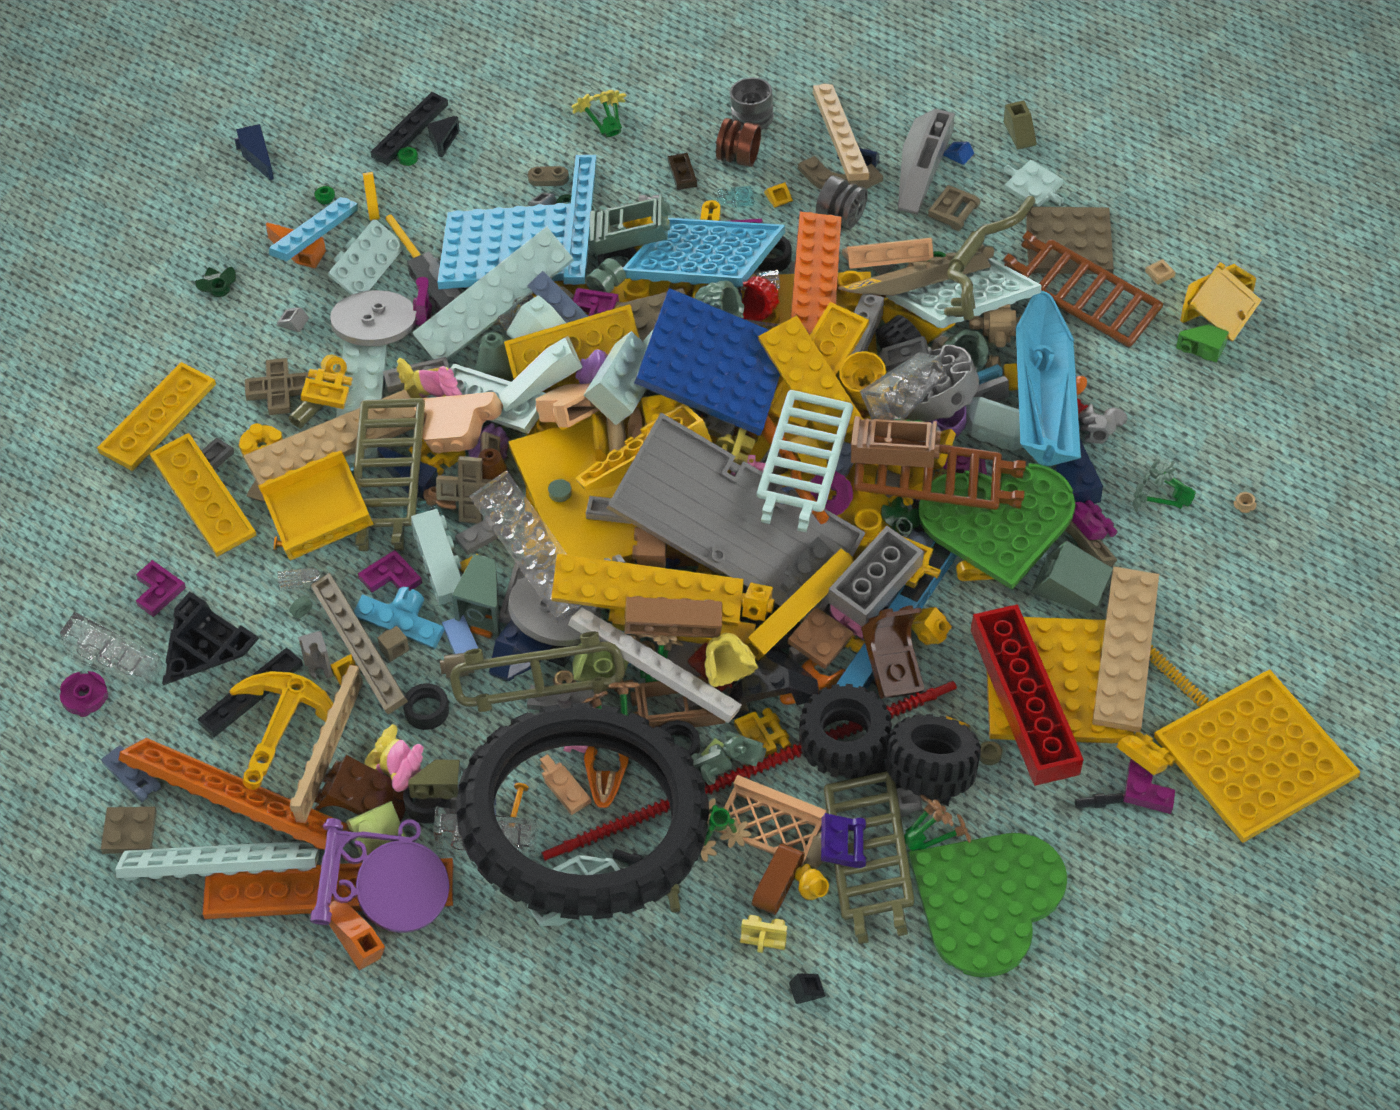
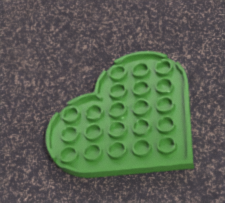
[919,463,1075,590]
[908,833,1067,977]

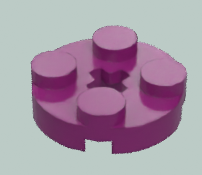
[810,471,853,516]
[59,671,109,717]

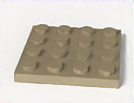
[1026,207,1114,274]

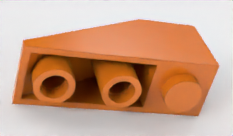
[265,222,326,269]
[329,900,385,971]

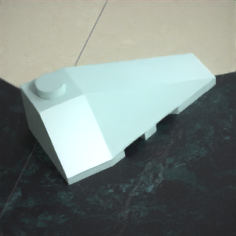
[507,295,566,339]
[499,336,583,412]

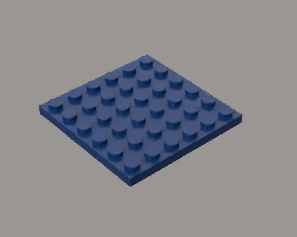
[634,288,780,436]

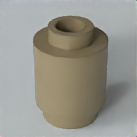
[440,653,474,678]

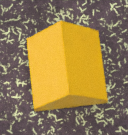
[330,654,357,686]

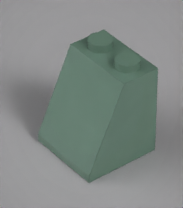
[1030,541,1113,613]
[452,554,500,636]

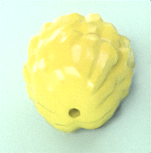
[705,633,758,687]

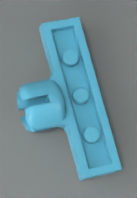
[354,586,445,649]

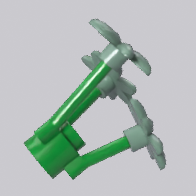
[1132,459,1196,512]

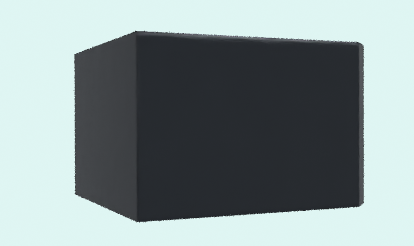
[428,116,460,157]

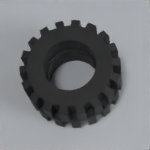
[876,315,922,351]

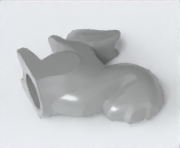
[1078,404,1128,444]

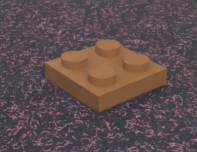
[788,607,854,669]

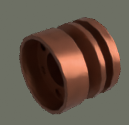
[716,118,761,167]

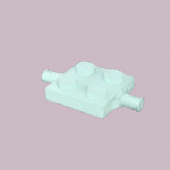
[1004,160,1064,207]

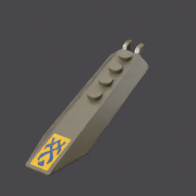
[838,244,995,296]

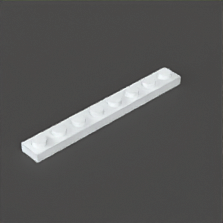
[568,608,742,723]

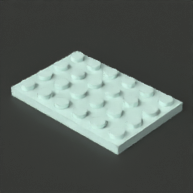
[886,258,1041,328]

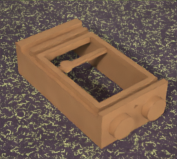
[851,416,941,468]
[630,676,726,728]

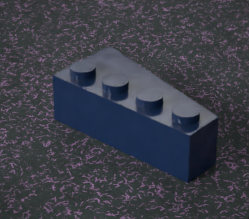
[1052,439,1103,504]

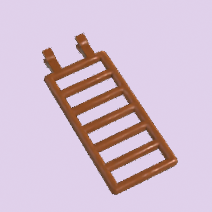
[1003,231,1163,347]
[853,435,1026,510]

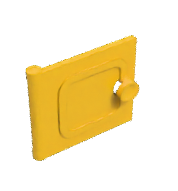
[1189,262,1262,341]

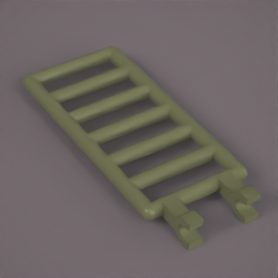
[353,398,425,551]
[824,771,914,944]

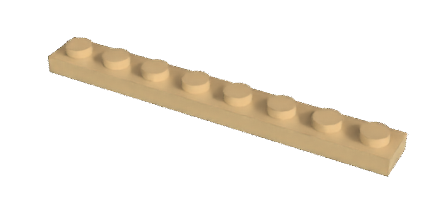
[813,84,869,181]
[290,665,363,823]

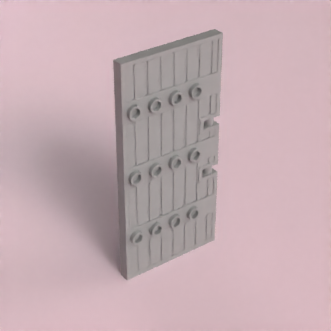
[606,413,865,623]

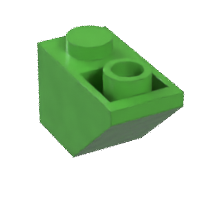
[1176,324,1229,363]

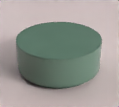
[548,479,572,502]
[289,596,313,618]

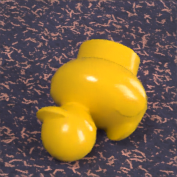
[795,864,829,900]

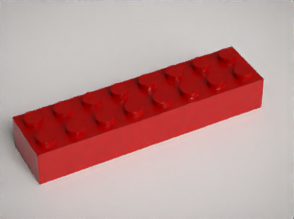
[970,604,1084,786]

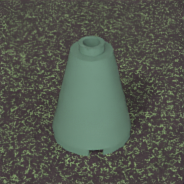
[475,332,514,382]

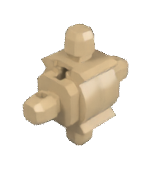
[969,304,1022,347]

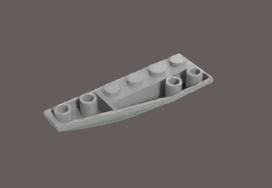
[898,109,955,215]

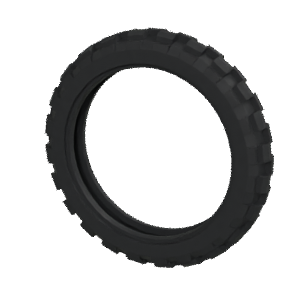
[456,703,709,920]

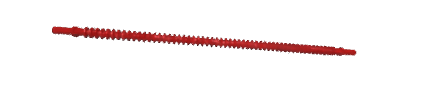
[541,681,957,861]

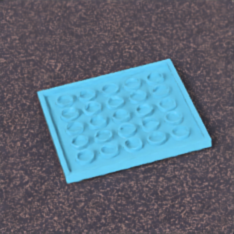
[437,203,571,289]
[623,218,786,288]

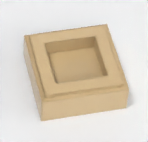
[1145,259,1176,285]

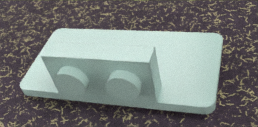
[328,220,405,295]

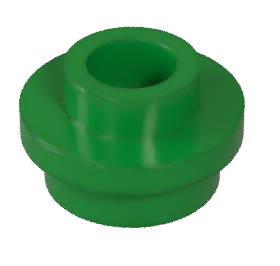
[314,186,335,204]

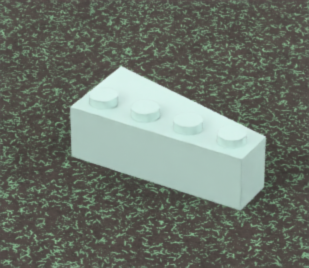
[411,509,462,605]

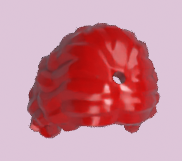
[742,276,779,323]

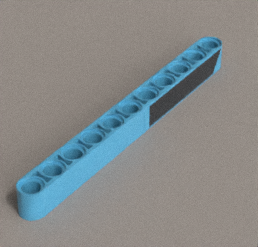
[837,541,957,690]

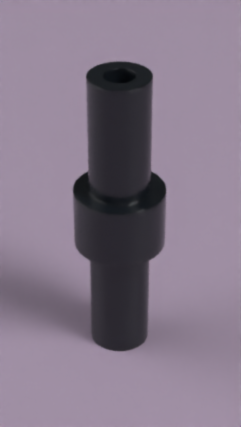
[1075,793,1124,809]
[613,849,644,866]

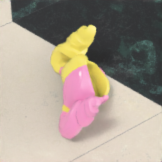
[396,358,462,399]
[364,724,424,792]

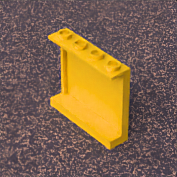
[258,450,374,561]

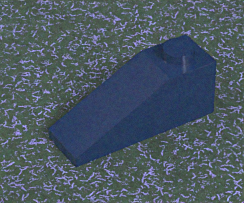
[234,124,274,180]
[377,447,438,500]

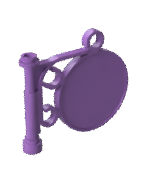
[310,818,449,933]

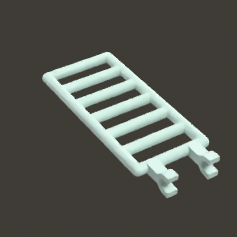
[756,390,853,532]

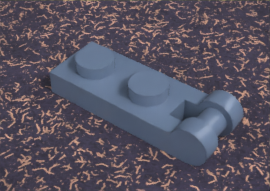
[101,745,161,803]

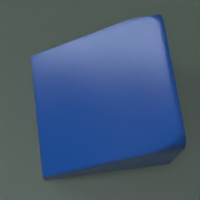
[943,141,974,165]

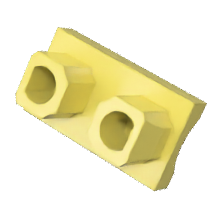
[716,428,755,472]
[740,915,787,953]

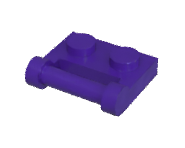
[821,813,866,868]

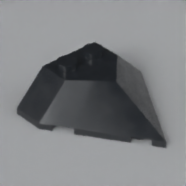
[162,591,259,686]
[729,647,819,719]

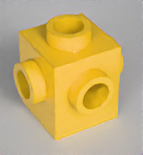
[740,582,775,621]
[911,607,952,645]

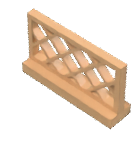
[842,238,933,269]
[715,775,827,866]

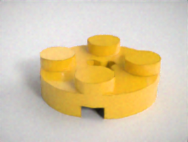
[239,423,283,457]

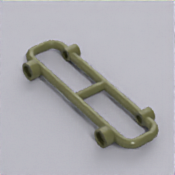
[450,631,625,712]

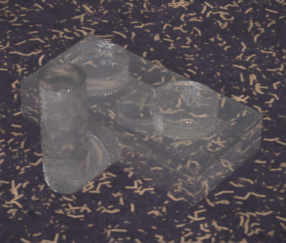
[498,293,534,331]

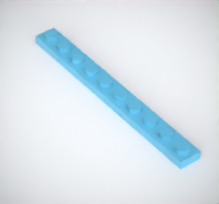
[563,155,596,285]

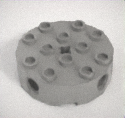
[888,345,979,421]

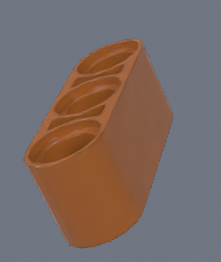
[752,843,805,915]

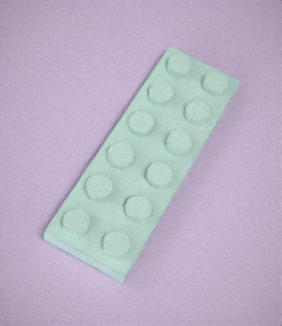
[430,364,546,434]

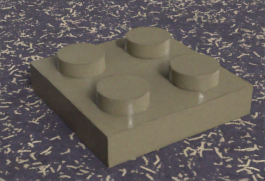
[101,807,157,854]

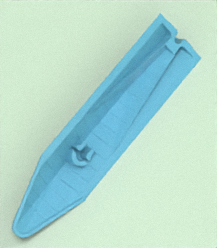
[1016,291,1081,467]

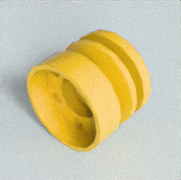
[839,351,889,411]

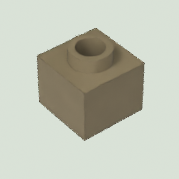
[377,626,409,662]

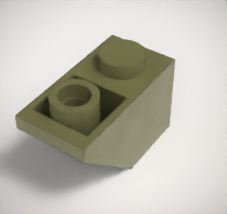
[1003,100,1037,150]
[408,759,461,799]

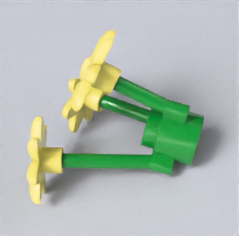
[572,90,626,137]

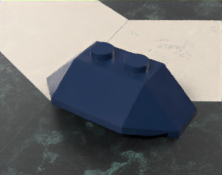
[489,619,553,681]

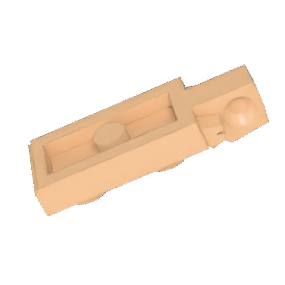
[540,754,592,815]

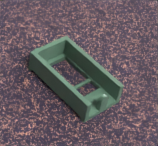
[589,195,671,255]

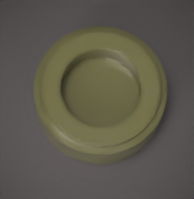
[980,741,1002,765]

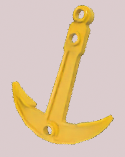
[229,671,334,790]

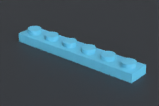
[269,197,358,261]

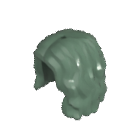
[694,281,744,319]
[941,329,989,372]

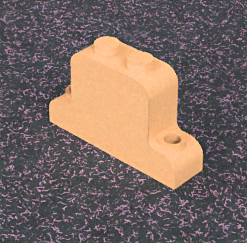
[535,383,599,427]
[414,392,503,453]

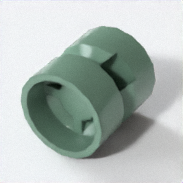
[585,258,626,293]

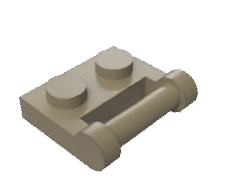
[928,185,981,231]

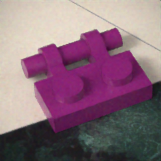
[1072,500,1118,540]

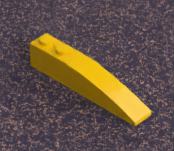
[576,404,712,491]

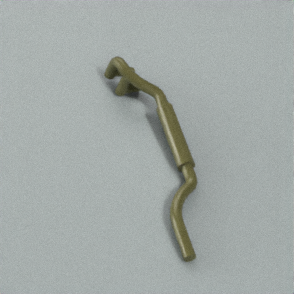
[944,196,1036,320]

